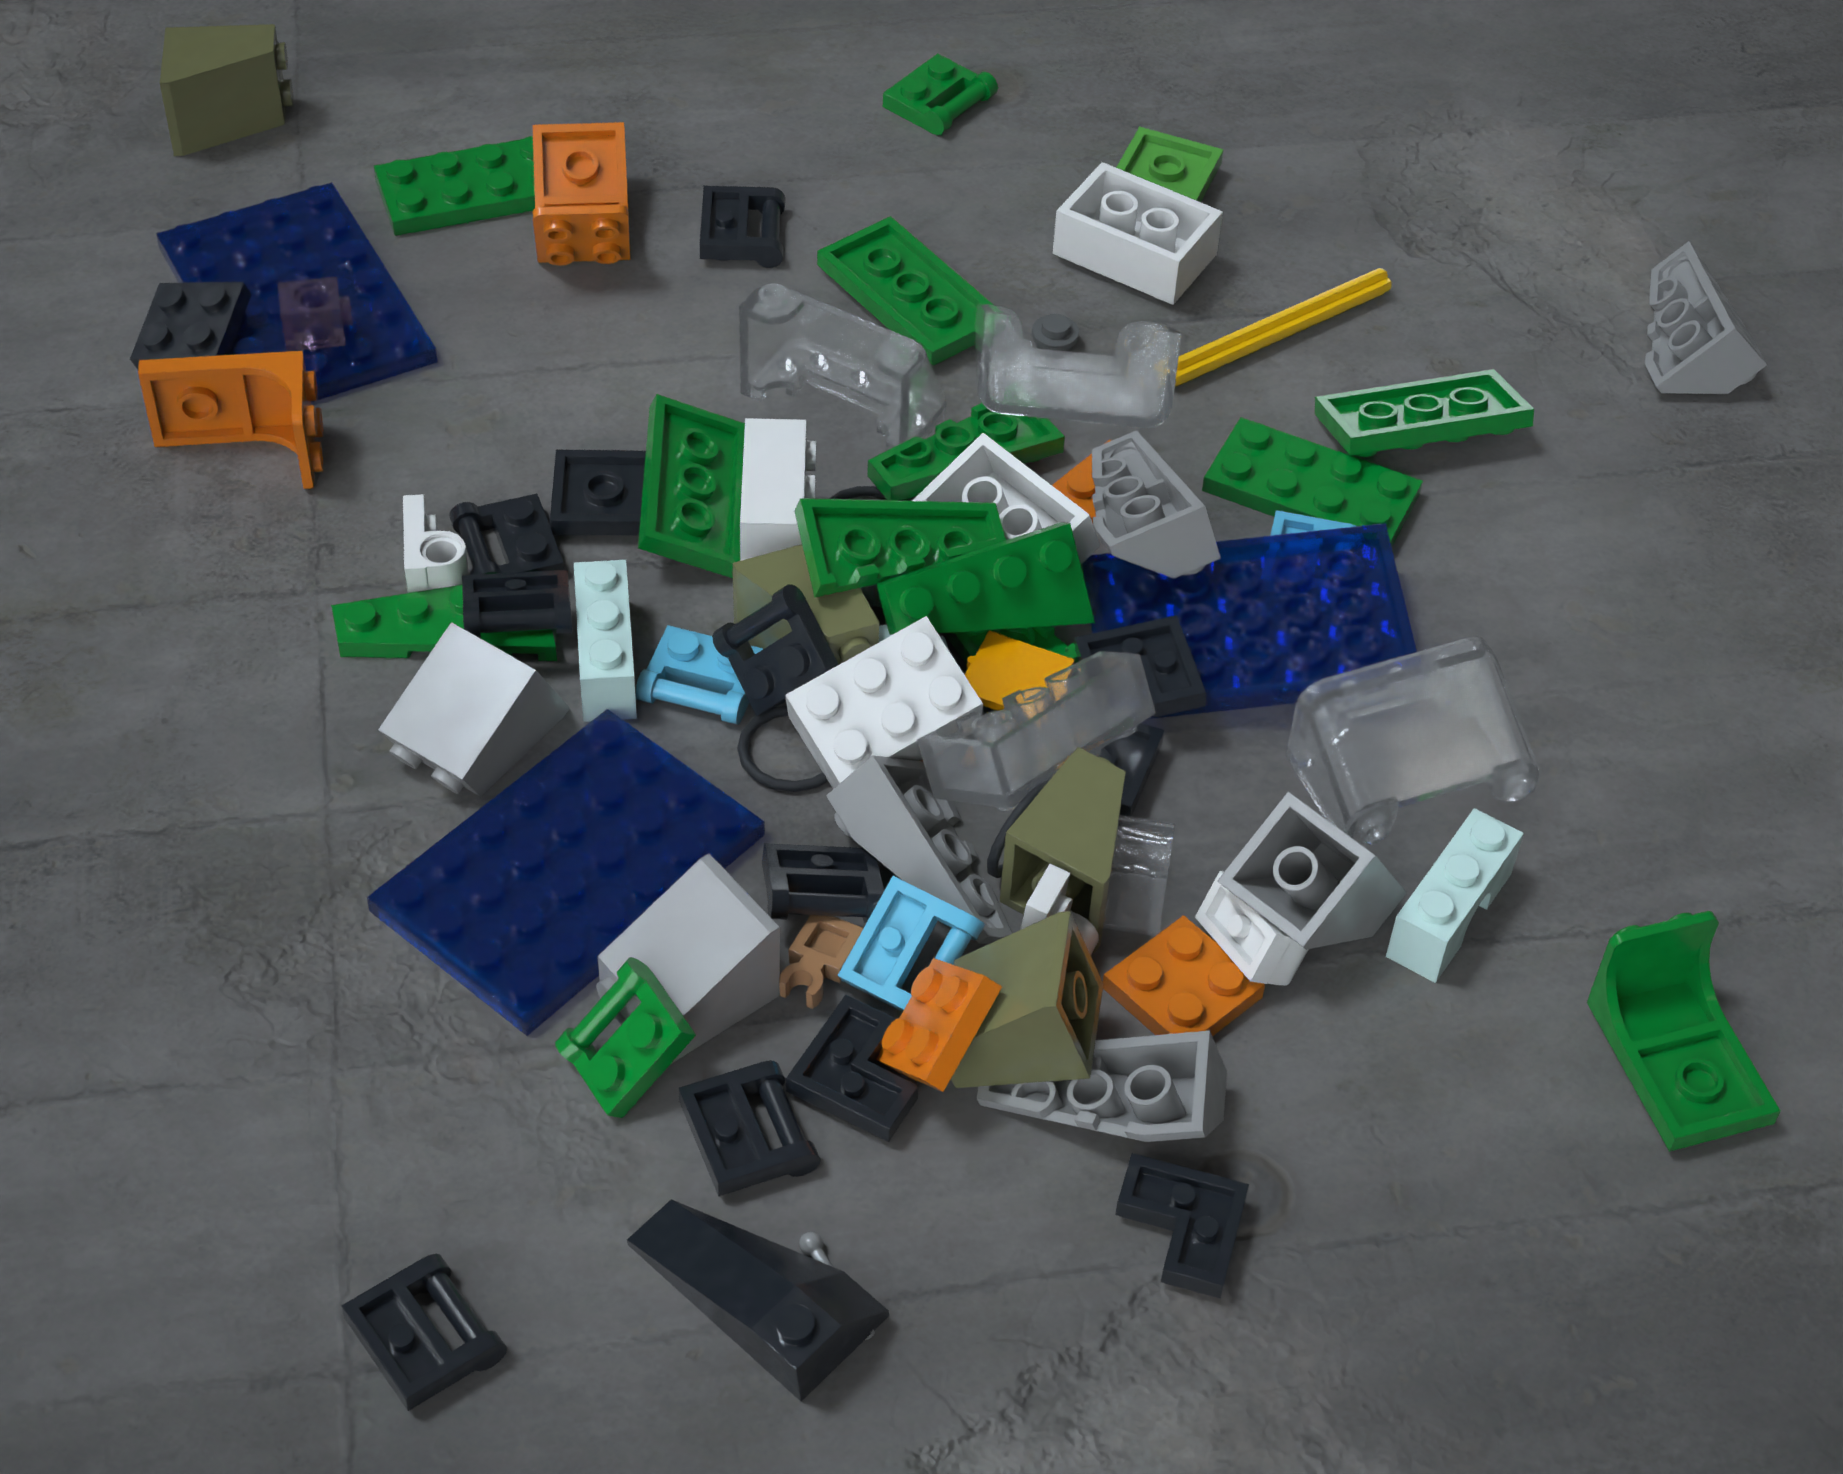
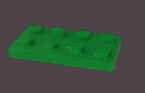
[374,136,535,236]
[817,216,1006,367]
[1314,369,1534,457]
[638,394,745,579]
[1202,417,1423,557]

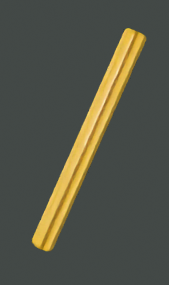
[1160,268,1392,388]

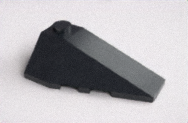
[627,1199,889,1402]

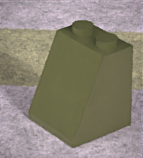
[160,24,293,156]
[733,544,879,665]
[1000,747,1126,953]
[951,911,1103,1088]

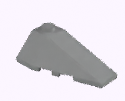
[1645,241,1767,394]
[1092,430,1221,578]
[826,755,1012,944]
[977,1031,1227,1142]

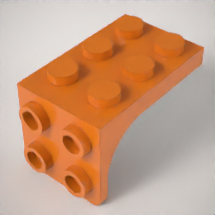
[533,122,630,266]
[138,351,323,489]

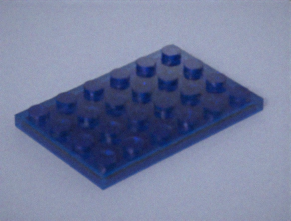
[156,182,438,402]
[1082,523,1423,721]
[367,709,765,1036]

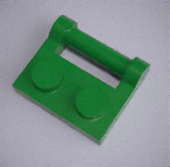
[883,53,998,136]
[555,957,696,1118]

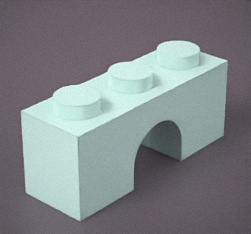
[574,560,637,722]
[1386,808,1524,983]

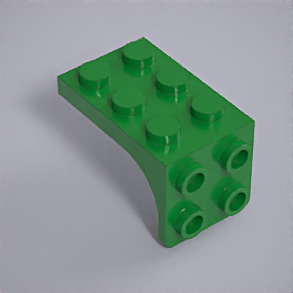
[1587,911,1781,1152]

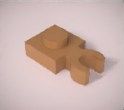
[779,915,864,1009]

